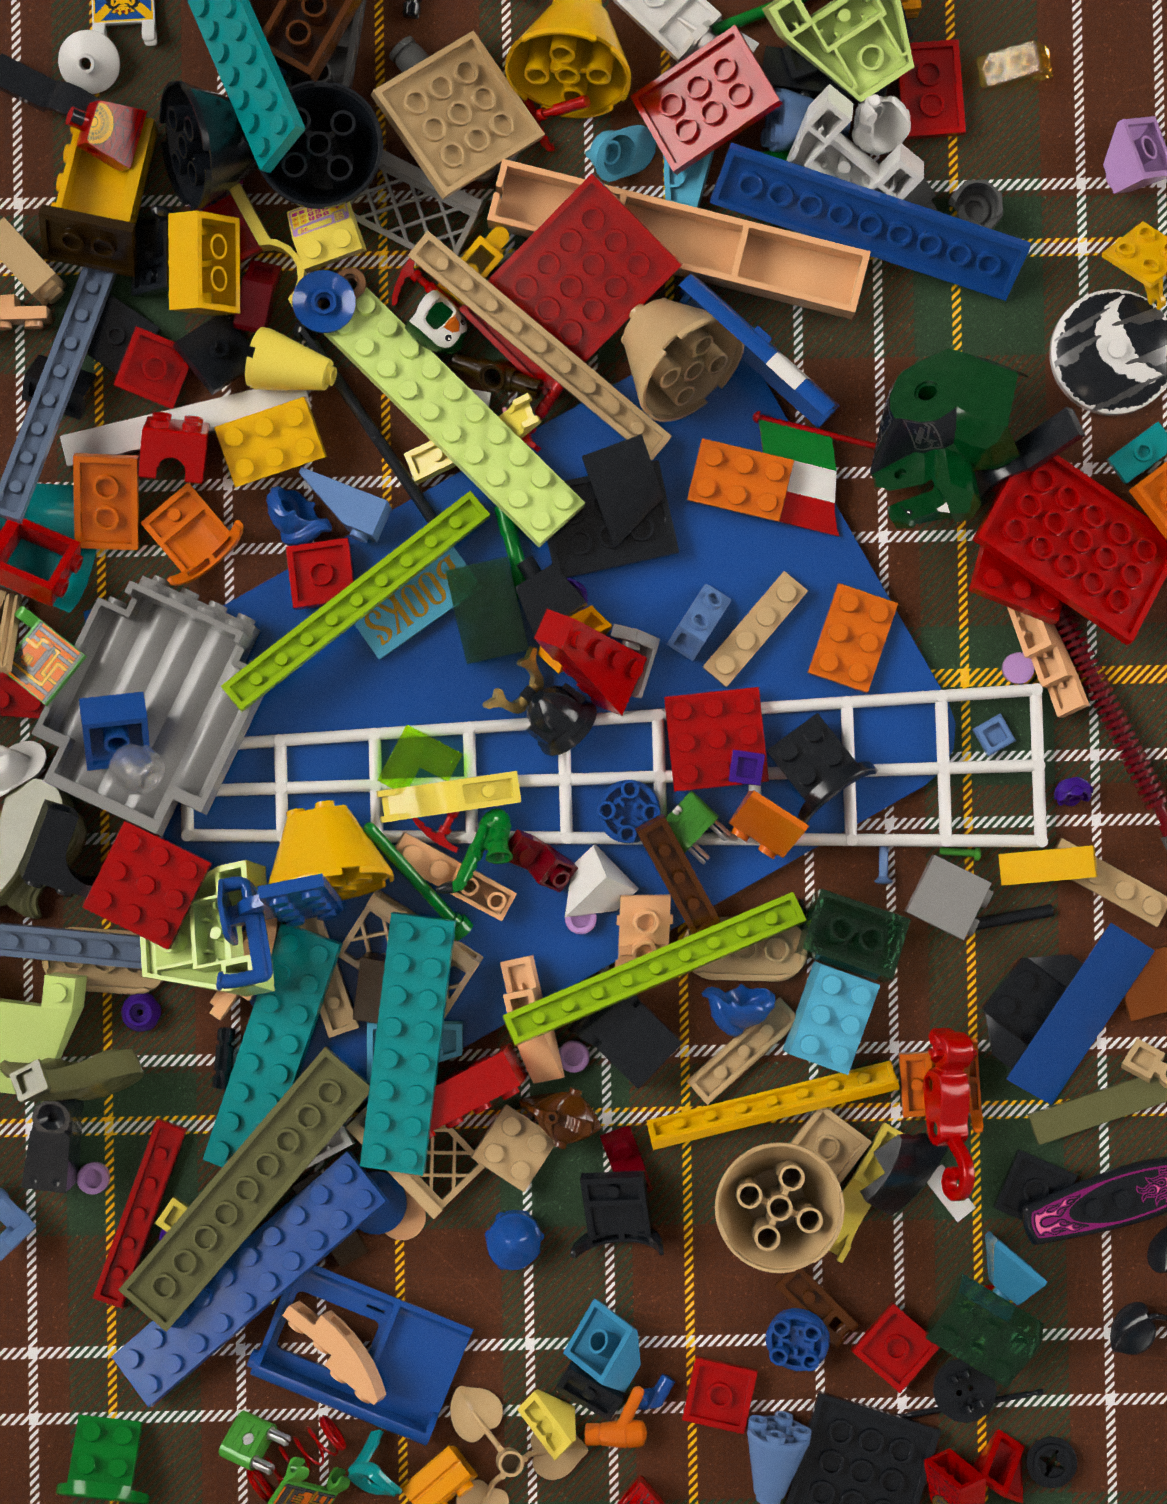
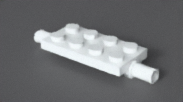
[612,0,722,63]

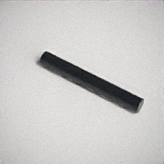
[975,904,1054,931]

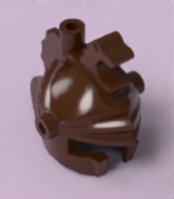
[518,1087,602,1149]

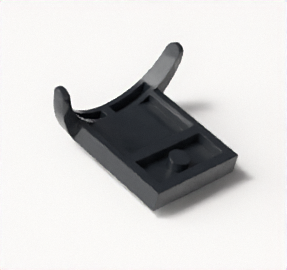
[131,205,176,297]
[766,713,878,824]
[570,1171,664,1258]

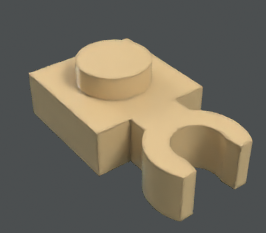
[1121,1038,1167,1089]

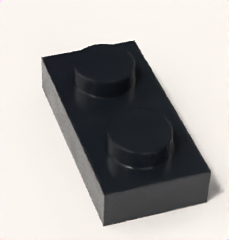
[554,1361,626,1421]

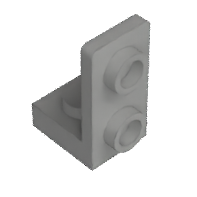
[611,624,660,699]

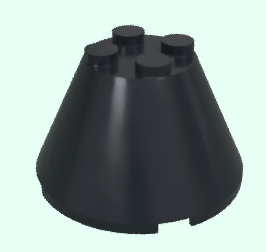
[261,80,383,209]
[159,81,259,210]

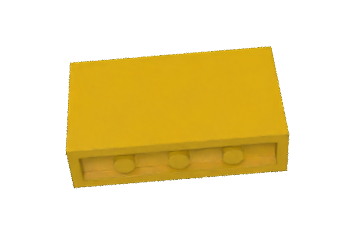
[51,117,158,223]

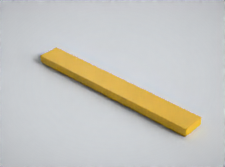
[646,1060,899,1150]

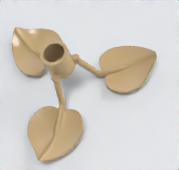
[450,1386,588,1504]

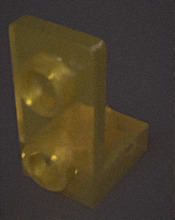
[977,40,1053,88]

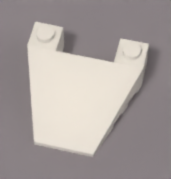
[786,84,924,236]

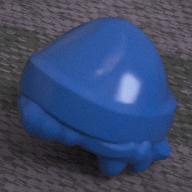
[485,1210,544,1270]

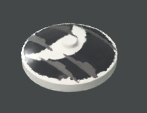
[1049,289,1167,416]

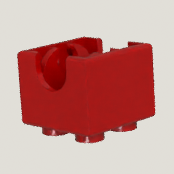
[138,412,210,484]

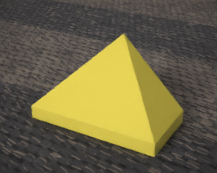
[517,1389,576,1461]

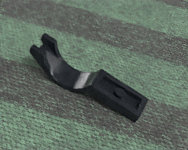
[0,53,100,117]
[974,407,1086,508]

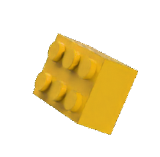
[168,210,240,316]
[214,397,327,487]

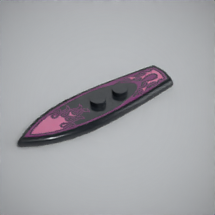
[1022,1157,1167,1245]

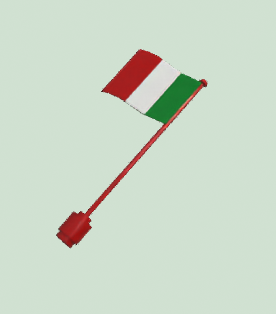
[753,411,1005,537]

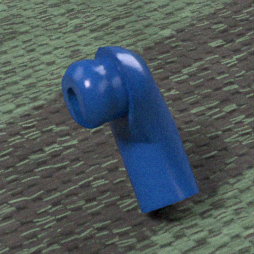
[638,1373,676,1410]

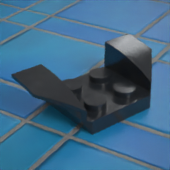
[982,954,1083,1069]

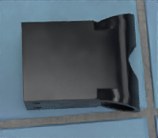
[567,995,683,1089]
[21,1099,84,1193]

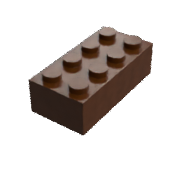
[262,0,363,82]

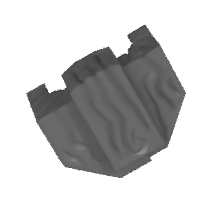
[948,179,1003,229]

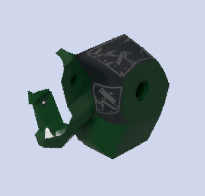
[870,348,1029,529]

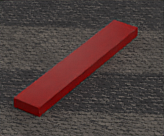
[93,1118,188,1309]

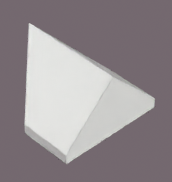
[565,844,639,917]

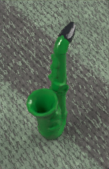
[436,809,513,894]

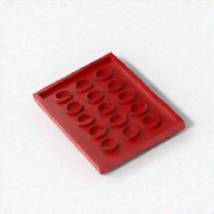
[459,173,682,396]
[972,455,1167,646]

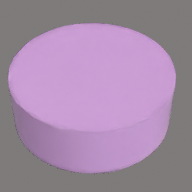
[1002,652,1034,684]
[565,914,597,934]
[559,1040,589,1073]
[77,1162,110,1195]

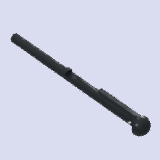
[293,321,438,523]

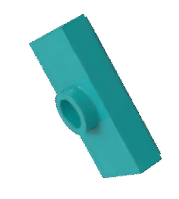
[1106,421,1167,484]

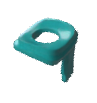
[348,1430,402,1497]

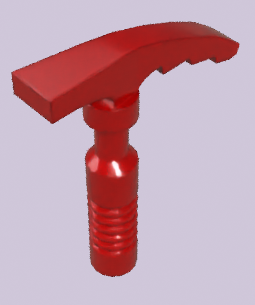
[521,95,590,152]
[392,259,461,309]
[502,381,565,453]
[412,811,460,853]

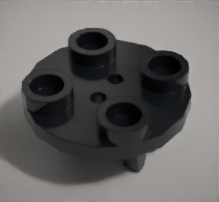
[932,1358,997,1423]

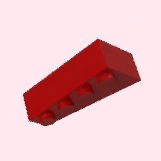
[534,609,647,716]
[429,1042,528,1139]

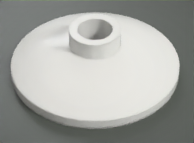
[58,30,120,94]

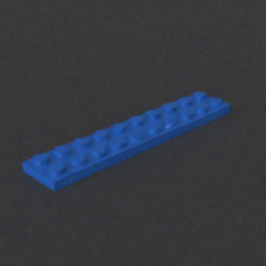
[710,143,1030,301]
[111,1151,389,1407]

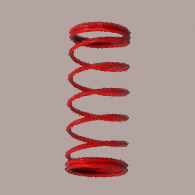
[246,1415,346,1503]

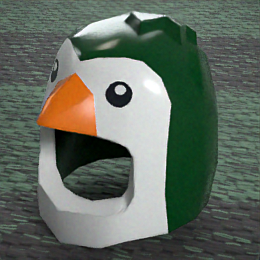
[405,290,468,355]

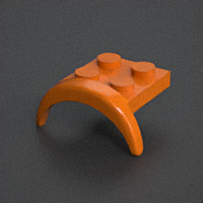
[140,483,244,586]
[898,1038,984,1133]

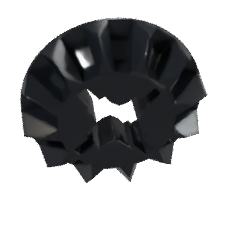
[1026,1436,1077,1488]

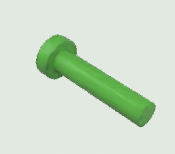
[939,847,981,861]

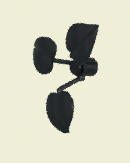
[1110,1226,1167,1355]

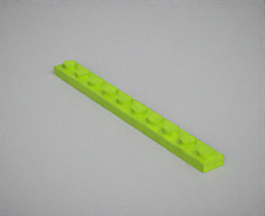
[221,491,490,713]
[502,892,806,1047]

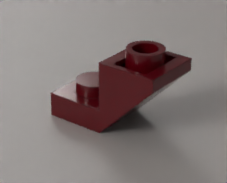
[233,260,282,333]
[508,829,578,893]
[600,1125,653,1192]

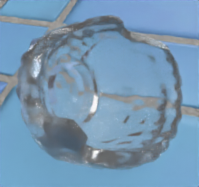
[108,744,166,795]

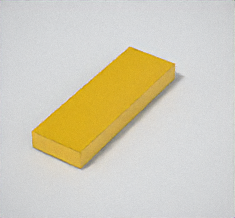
[998,845,1098,886]

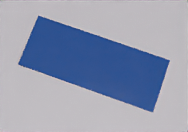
[1006,923,1155,1105]

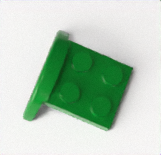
[56,1415,150,1504]

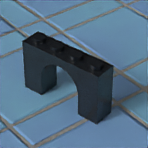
[19,799,167,900]

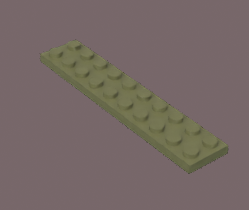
[118,1046,370,1332]

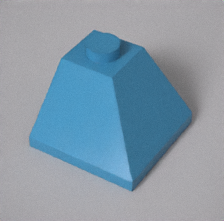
[985,1231,1047,1306]
[563,1298,641,1392]

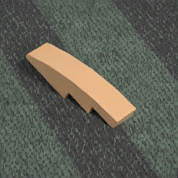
[1007,607,1090,718]

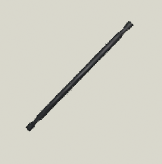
[897,1388,1044,1418]

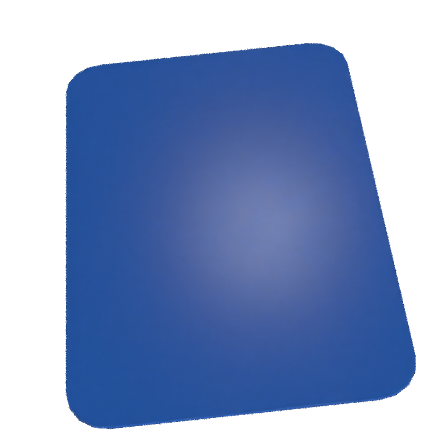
[163,358,956,1102]

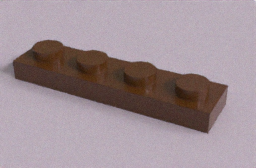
[635,813,721,934]

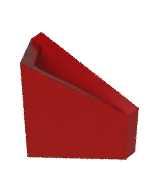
[972,1429,1025,1504]

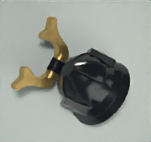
[483,646,597,756]

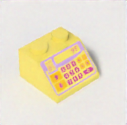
[287,201,367,272]

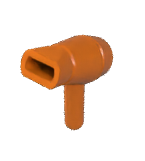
[585,1386,647,1449]

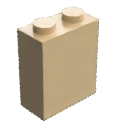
[0,217,67,306]

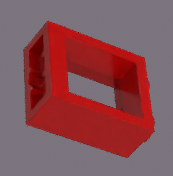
[0,518,83,607]

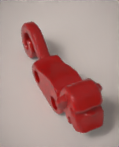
[923,1028,977,1201]

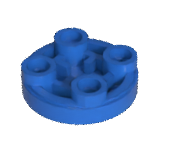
[597,780,661,843]
[766,1308,830,1371]

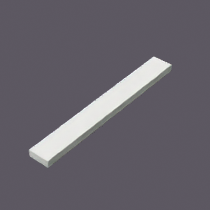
[60,389,312,468]

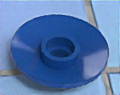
[292,270,356,333]
[358,1171,407,1234]

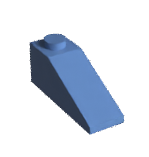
[299,467,392,543]

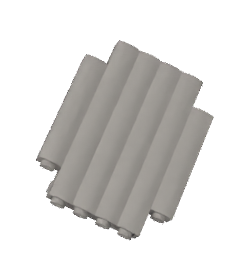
[31,575,264,837]

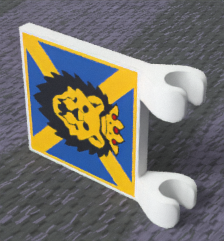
[92,0,158,46]

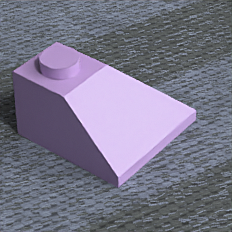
[1103,116,1167,194]

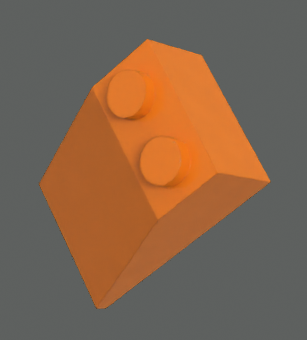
[728,790,809,859]

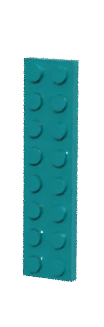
[187,0,306,173]
[360,912,456,1176]
[203,923,343,1167]

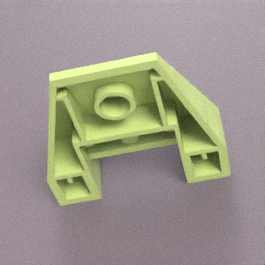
[762,0,914,102]
[140,860,275,997]
[0,972,87,1094]

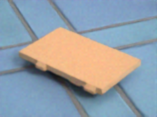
[615,894,673,967]

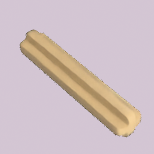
[0,593,23,674]

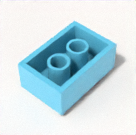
[782,961,880,1075]

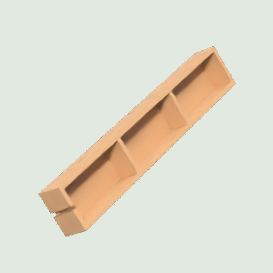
[487,159,871,320]

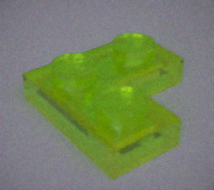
[377,725,463,789]

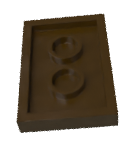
[38,204,138,277]

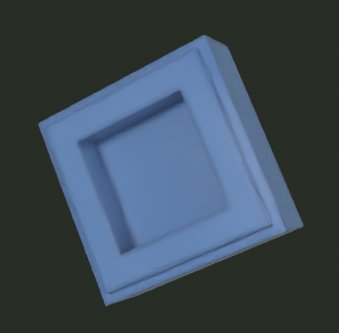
[972,713,1016,756]

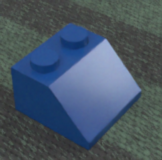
[79,692,151,771]

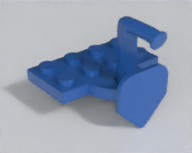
[216,873,344,991]

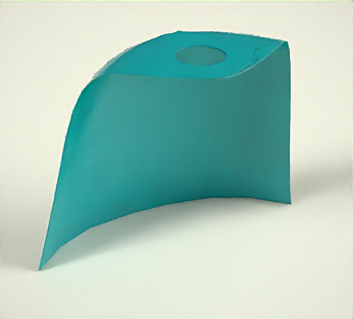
[0,483,97,613]

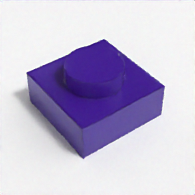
[728,750,765,786]

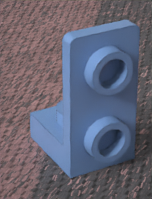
[666,584,731,661]
[0,1187,36,1261]

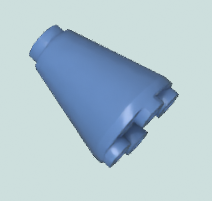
[760,88,850,152]
[747,1411,811,1504]

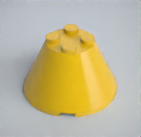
[505,0,631,118]
[268,800,394,900]

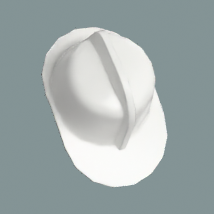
[0,741,47,797]

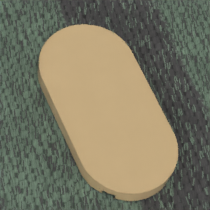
[683,916,808,981]
[42,927,163,995]

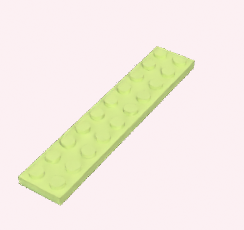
[323,287,585,547]

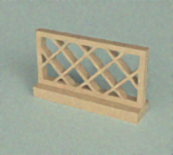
[339,890,484,1019]
[345,1105,485,1219]

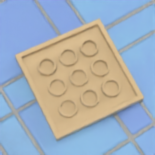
[371,30,545,200]

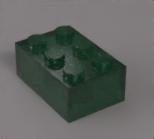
[444,555,529,664]
[795,889,911,983]
[925,1273,1044,1388]

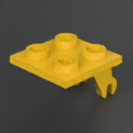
[1102,221,1167,310]

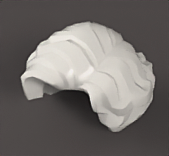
[852,94,911,156]

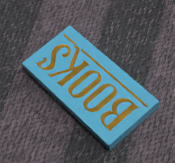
[354,546,483,660]

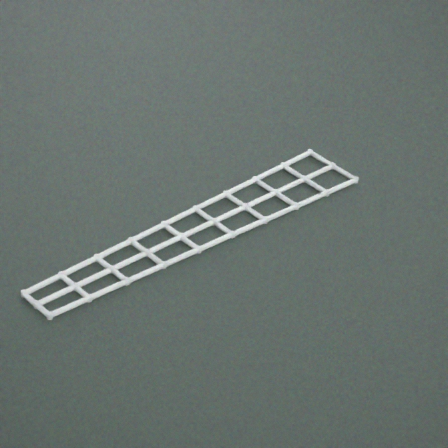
[181,683,1048,847]

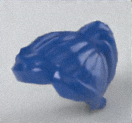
[266,486,332,546]
[701,984,776,1037]

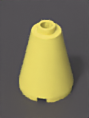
[245,327,337,391]

